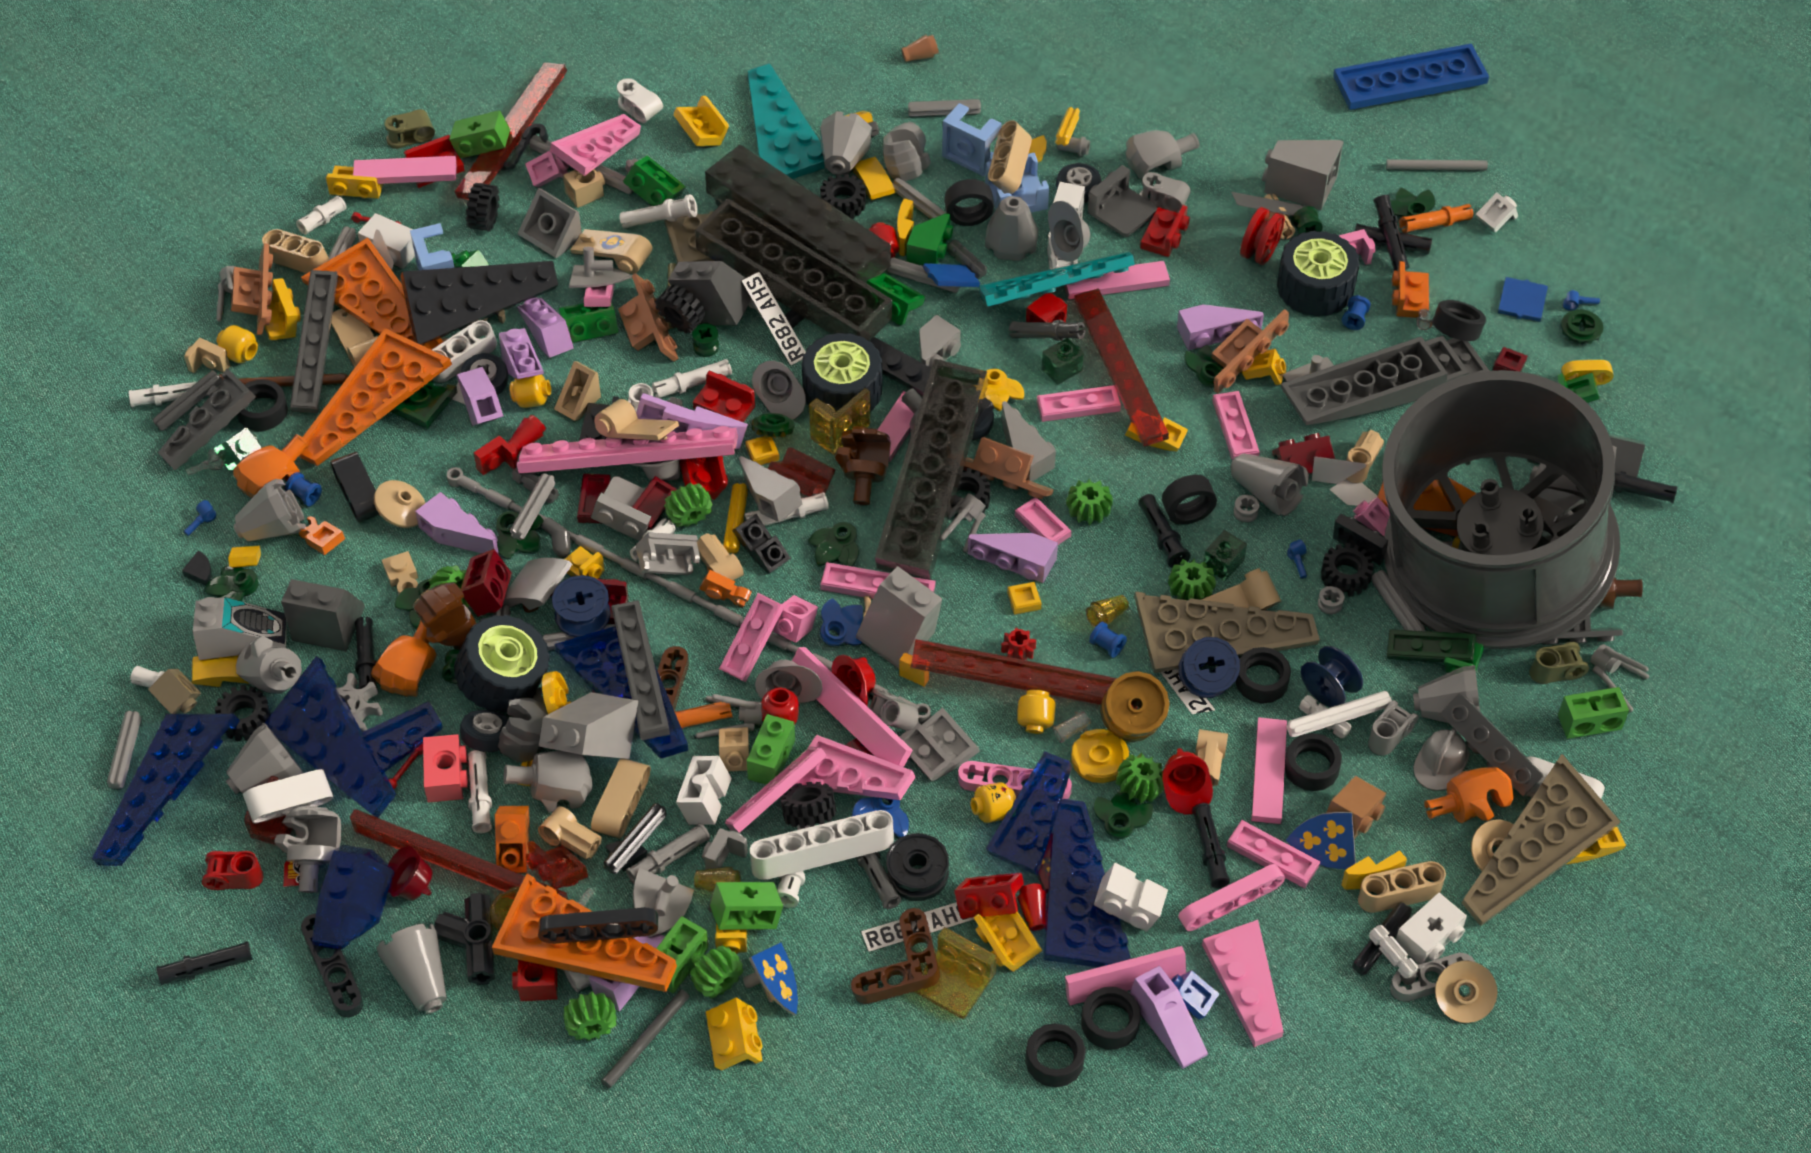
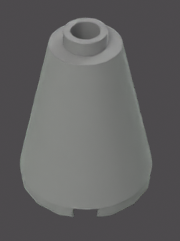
[1230,453,1308,516]
[376,924,447,1014]

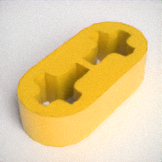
[1561,360,1613,385]

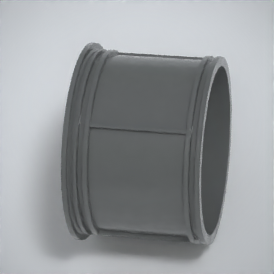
[1382,370,1620,649]

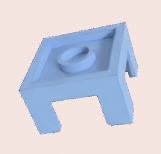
[942,103,1002,176]
[985,153,1049,213]
[410,223,454,270]

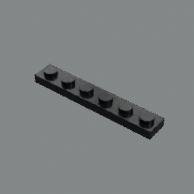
[870,337,994,427]

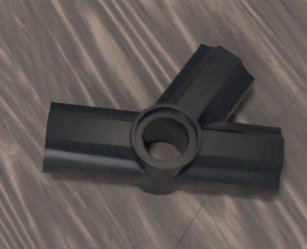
[434,893,495,986]

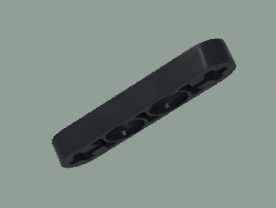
[538,907,659,944]
[301,913,363,1018]

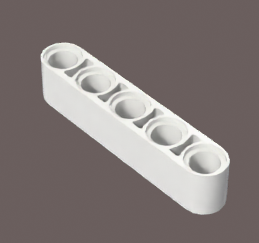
[750,810,894,880]

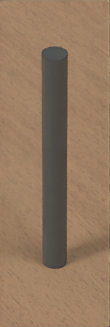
[601,989,690,1089]

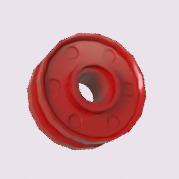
[1240,207,1285,265]

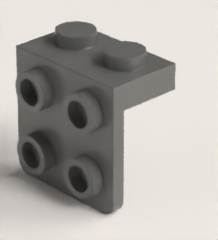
[1088,165,1157,237]

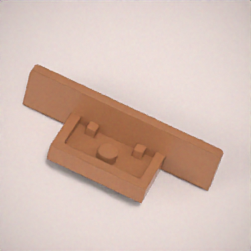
[231,243,273,335]
[618,273,678,362]
[1212,309,1289,394]
[947,437,1054,499]

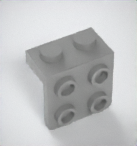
[591,476,651,541]

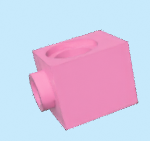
[772,595,818,643]

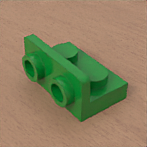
[623,155,686,206]
[861,273,926,326]
[559,302,618,342]

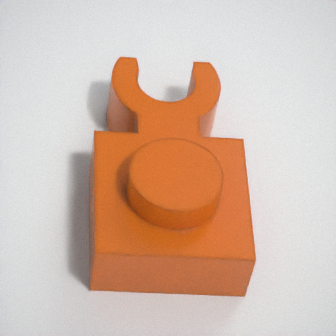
[298,516,345,555]
[699,570,752,607]

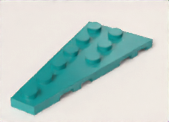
[748,63,825,189]
[978,252,1135,307]

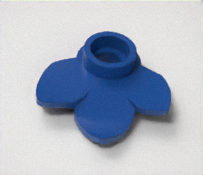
[820,598,863,646]
[852,797,909,838]

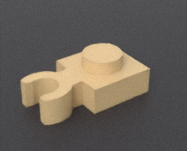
[382,551,418,595]

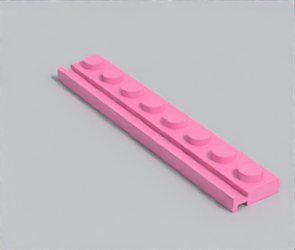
[517,426,738,474]

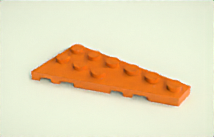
[299,328,452,466]
[492,873,677,992]

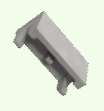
[635,532,700,575]

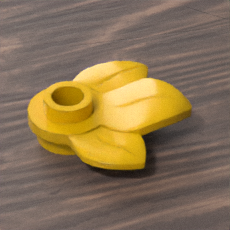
[971,369,1024,411]

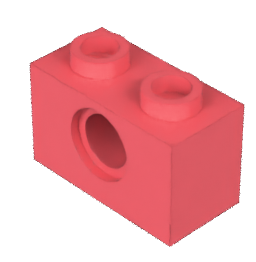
[423,734,468,803]

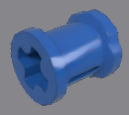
[1342,295,1371,330]
[285,472,322,506]
[1089,621,1127,658]

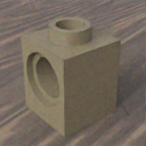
[148,669,201,714]

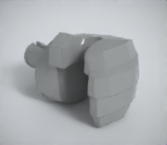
[883,122,931,181]
[1125,130,1200,179]
[236,636,302,694]
[503,751,592,812]
[275,806,341,893]

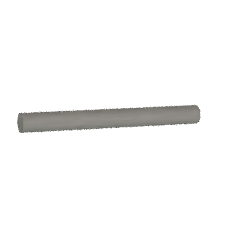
[1386,159,1488,171]

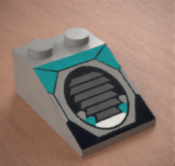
[193,597,287,660]

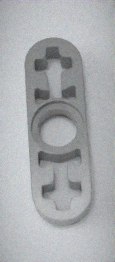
[1390,953,1475,1002]

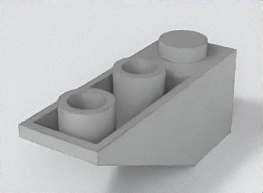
[1001,401,1056,482]
[739,456,802,522]

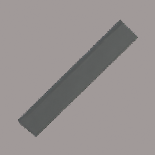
[290,270,338,413]
[611,600,670,741]

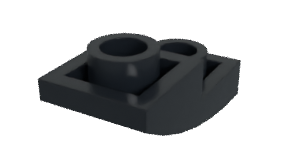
[732,514,791,574]

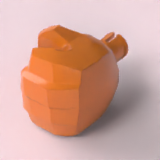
[233,434,309,498]
[371,620,437,697]
[1424,767,1514,823]

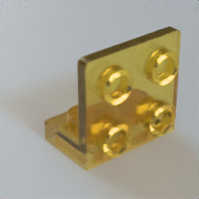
[809,388,870,455]
[914,927,997,1019]

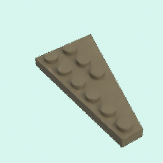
[1462,754,1621,926]

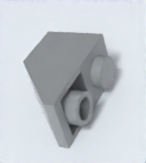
[919,315,961,370]

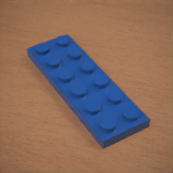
[1333,43,1489,110]

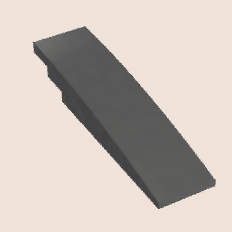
[1281,335,1490,425]

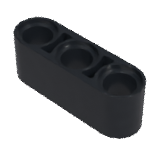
[330,452,380,523]

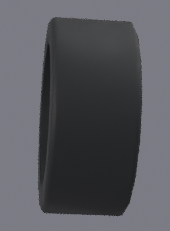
[944,179,994,226]
[1433,299,1486,341]
[237,380,288,431]
[1161,474,1217,525]
[1235,647,1291,704]
[1285,733,1342,791]
[1081,987,1141,1049]
[1025,1023,1086,1087]

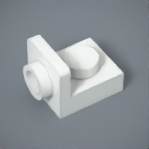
[1476,192,1518,233]

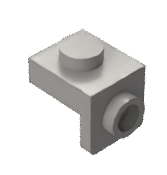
[702,828,748,876]

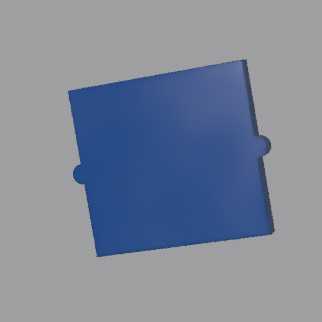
[923,264,980,287]
[1498,277,1548,322]

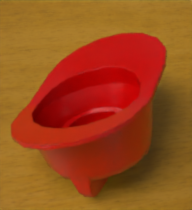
[831,655,876,707]
[1162,748,1213,815]

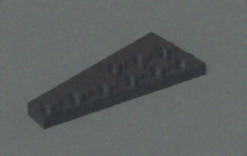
[400,261,558,346]

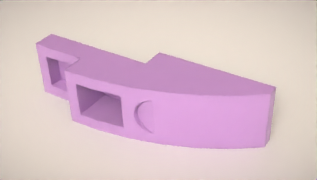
[636,393,748,449]

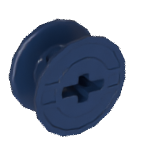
[552,575,611,638]
[1179,637,1240,698]
[1300,646,1364,708]

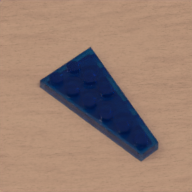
[554,626,689,759]
[265,656,396,818]
[92,714,240,866]
[1043,798,1133,968]

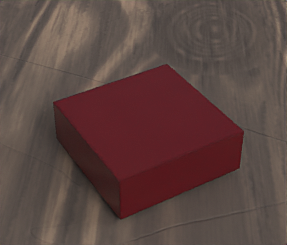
[1492,347,1528,372]

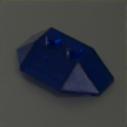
[312,845,394,949]

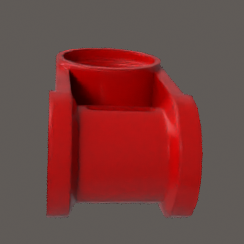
[202,851,264,890]

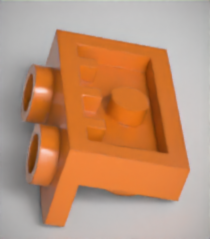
[1392,261,1429,319]

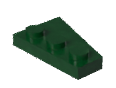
[390,382,458,429]

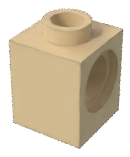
[563,169,605,208]

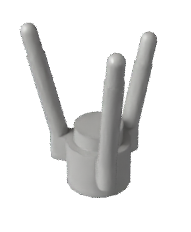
[216,266,235,322]
[922,493,986,552]
[1590,644,1649,712]
[695,694,762,739]

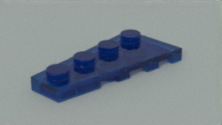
[323,701,443,800]
[986,751,1072,875]

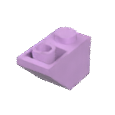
[456,367,503,426]

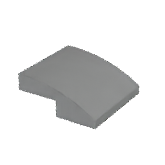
[503,558,573,610]
[899,708,980,782]

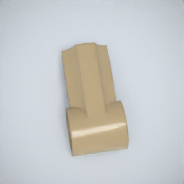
[1346,430,1384,483]
[697,533,744,580]
[1195,729,1228,786]
[538,806,602,859]

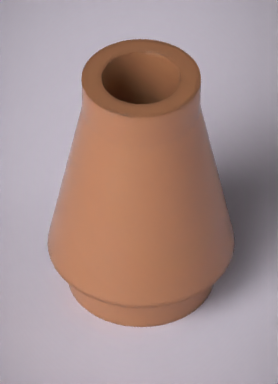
[901,34,939,62]

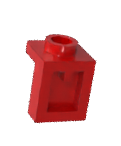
[474,435,519,475]

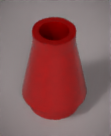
[507,415,546,453]
[1017,884,1047,931]

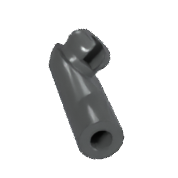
[542,517,571,558]

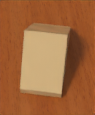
[554,361,601,421]

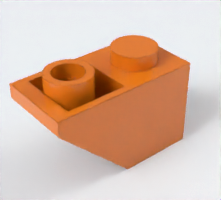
[495,806,530,873]

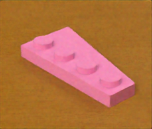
[550,114,641,176]
[793,735,915,800]
[1202,920,1283,1047]

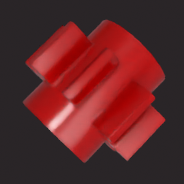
[1001,628,1036,664]

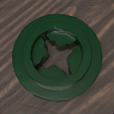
[1560,309,1604,345]
[752,413,795,438]

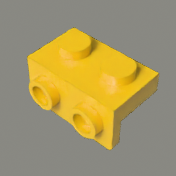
[673,96,729,147]
[326,165,383,199]
[264,278,301,340]
[974,911,1043,972]
[706,998,762,1071]

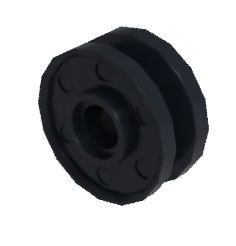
[887,833,949,901]

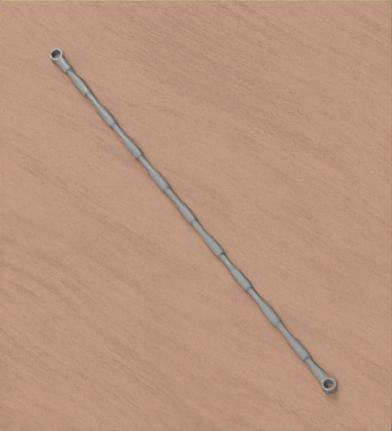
[447,467,931,724]

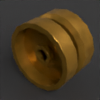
[1100,671,1169,742]

